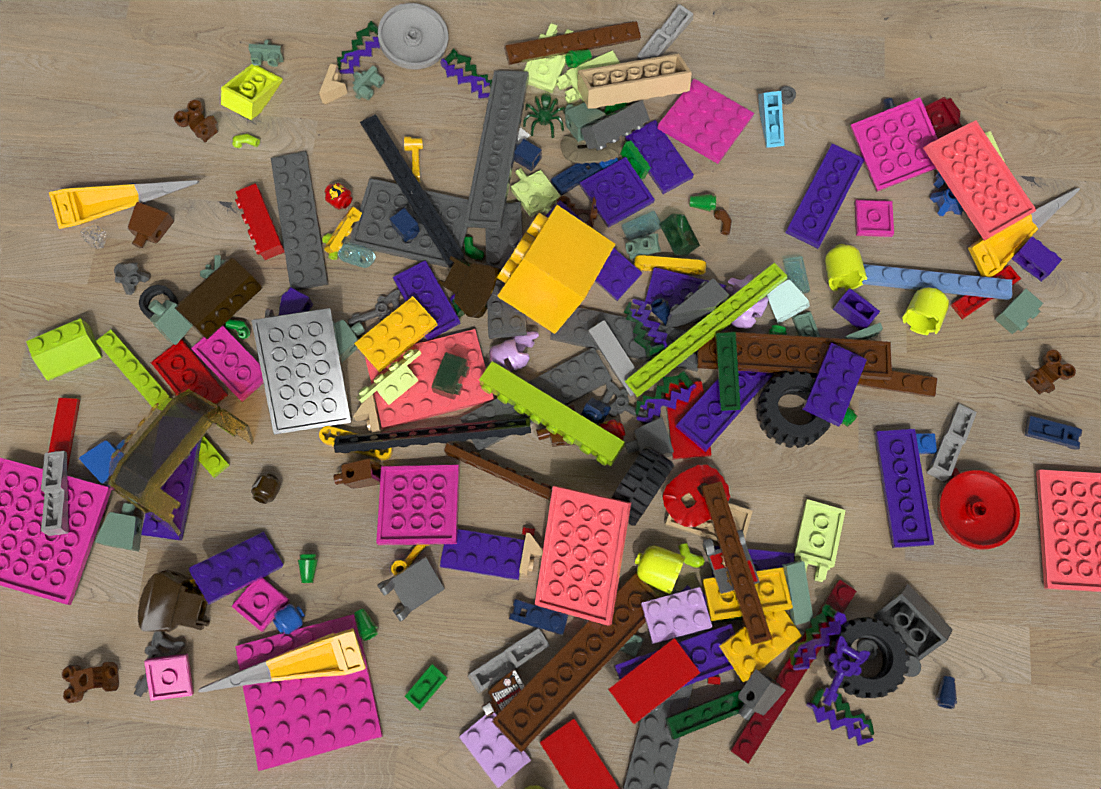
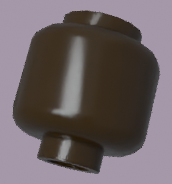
[251,473,281,504]

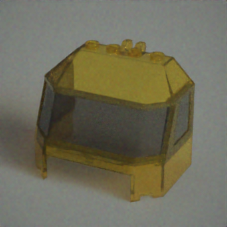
[108,389,254,536]

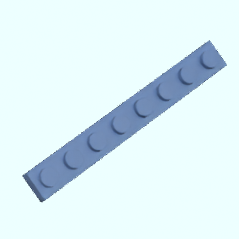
[862,264,1012,300]

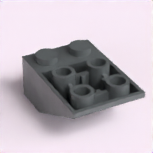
[666,278,729,328]

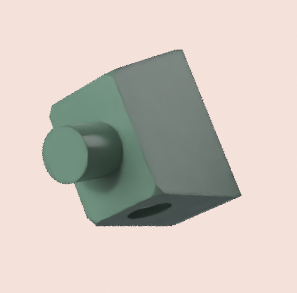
[565,102,606,142]
[148,300,192,345]
[334,320,365,363]
[95,503,143,552]

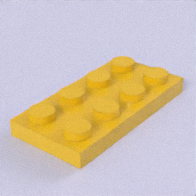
[354,296,438,373]
[702,568,793,621]
[719,610,802,682]

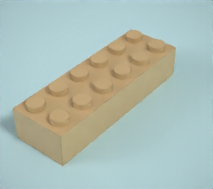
[578,54,692,109]

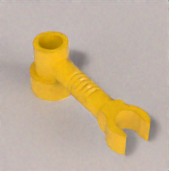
[404,136,422,182]
[391,544,430,576]

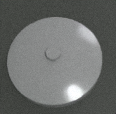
[378,3,448,69]

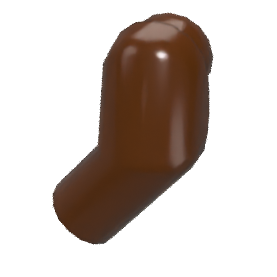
[714,209,732,235]

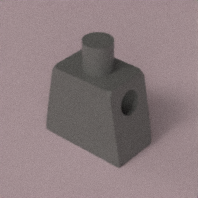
[625,417,674,457]
[738,669,786,720]

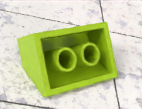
[26,318,102,381]

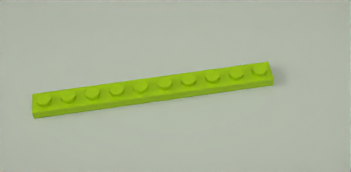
[624,263,787,397]
[96,329,230,478]

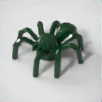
[523,93,565,138]

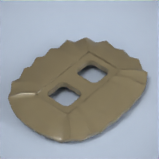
[561,133,622,164]

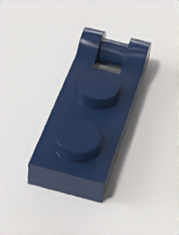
[551,162,603,196]
[1024,416,1082,450]
[508,599,568,635]

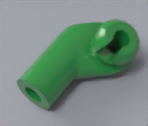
[464,237,484,260]
[226,319,250,339]

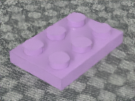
[641,587,712,644]
[459,713,531,788]

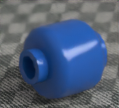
[272,604,305,634]

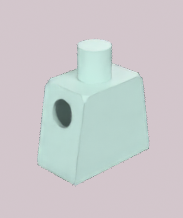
[767,280,810,324]

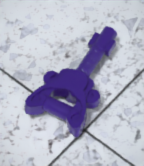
[822,636,870,706]

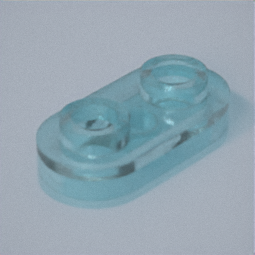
[338,243,375,268]

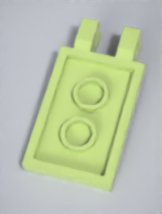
[524,23,573,94]
[557,50,620,104]
[794,499,846,582]

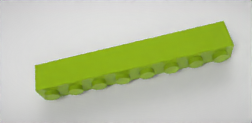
[479,361,625,466]

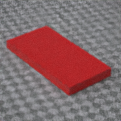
[150,339,228,419]
[664,381,712,460]
[608,638,700,725]
[540,719,619,789]

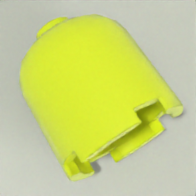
[825,244,867,291]
[902,287,949,335]
[635,545,686,594]

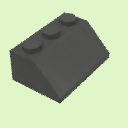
[873,584,953,661]

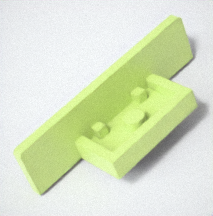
[356,349,422,405]

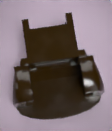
[438,256,502,318]
[138,570,210,632]

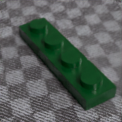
[715,332,741,411]
[665,689,744,740]

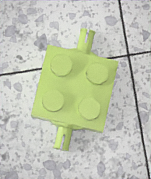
[511,168,560,217]

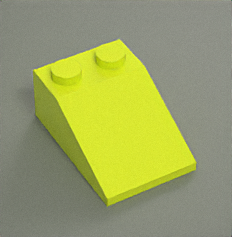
[221,64,283,120]

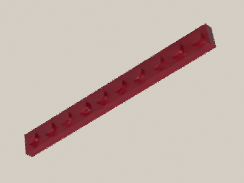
[730,580,857,764]

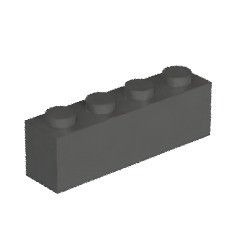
[581,100,650,151]

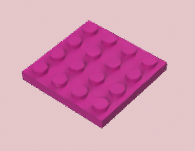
[657,79,754,164]
[850,97,938,192]
[376,465,460,545]

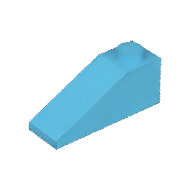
[758,91,785,148]

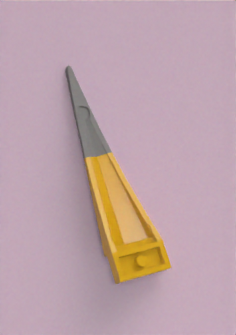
[49,180,200,229]
[968,188,1080,278]
[198,628,366,693]

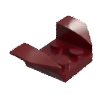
[925,97,963,139]

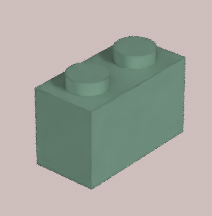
[995,289,1043,334]

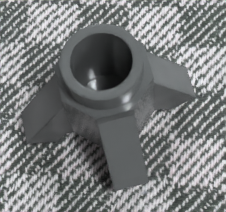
[114,262,150,295]

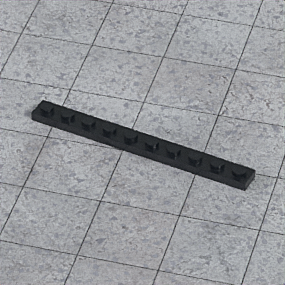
[360,114,465,268]
[334,417,531,454]

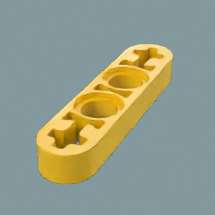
[634,255,706,275]
[319,426,393,460]

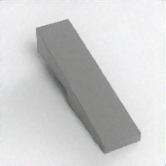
[637,4,693,60]
[588,320,637,397]
[926,404,977,482]
[41,451,69,536]
[468,628,550,694]

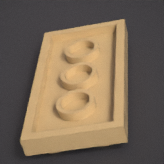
[665,494,753,542]

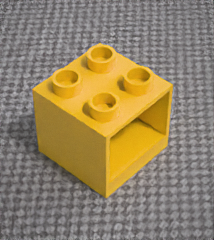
[497,205,615,334]

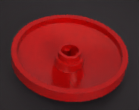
[937,470,1020,550]

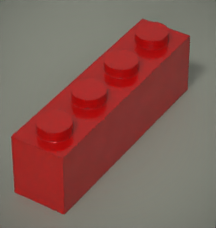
[235,183,285,260]

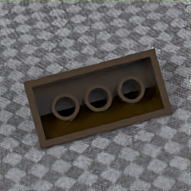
[175,257,263,339]

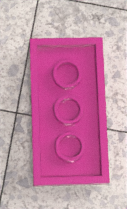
[191,326,264,402]

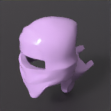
[725,274,769,329]
[490,331,539,372]

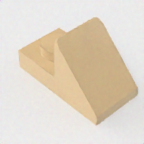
[319,64,348,104]
[353,394,382,433]
[519,533,543,576]

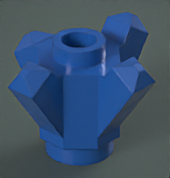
[930,188,964,216]

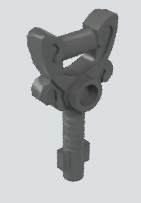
[348,290,401,327]
[598,381,655,425]
[134,631,185,697]

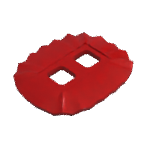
[663,465,730,527]

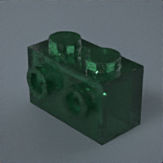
[659,213,701,256]
[431,352,470,400]

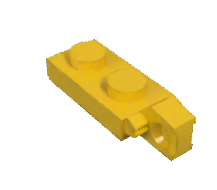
[324,207,362,254]

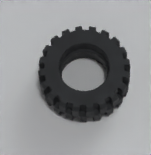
[756,371,831,448]
[611,447,674,526]
[824,617,910,698]

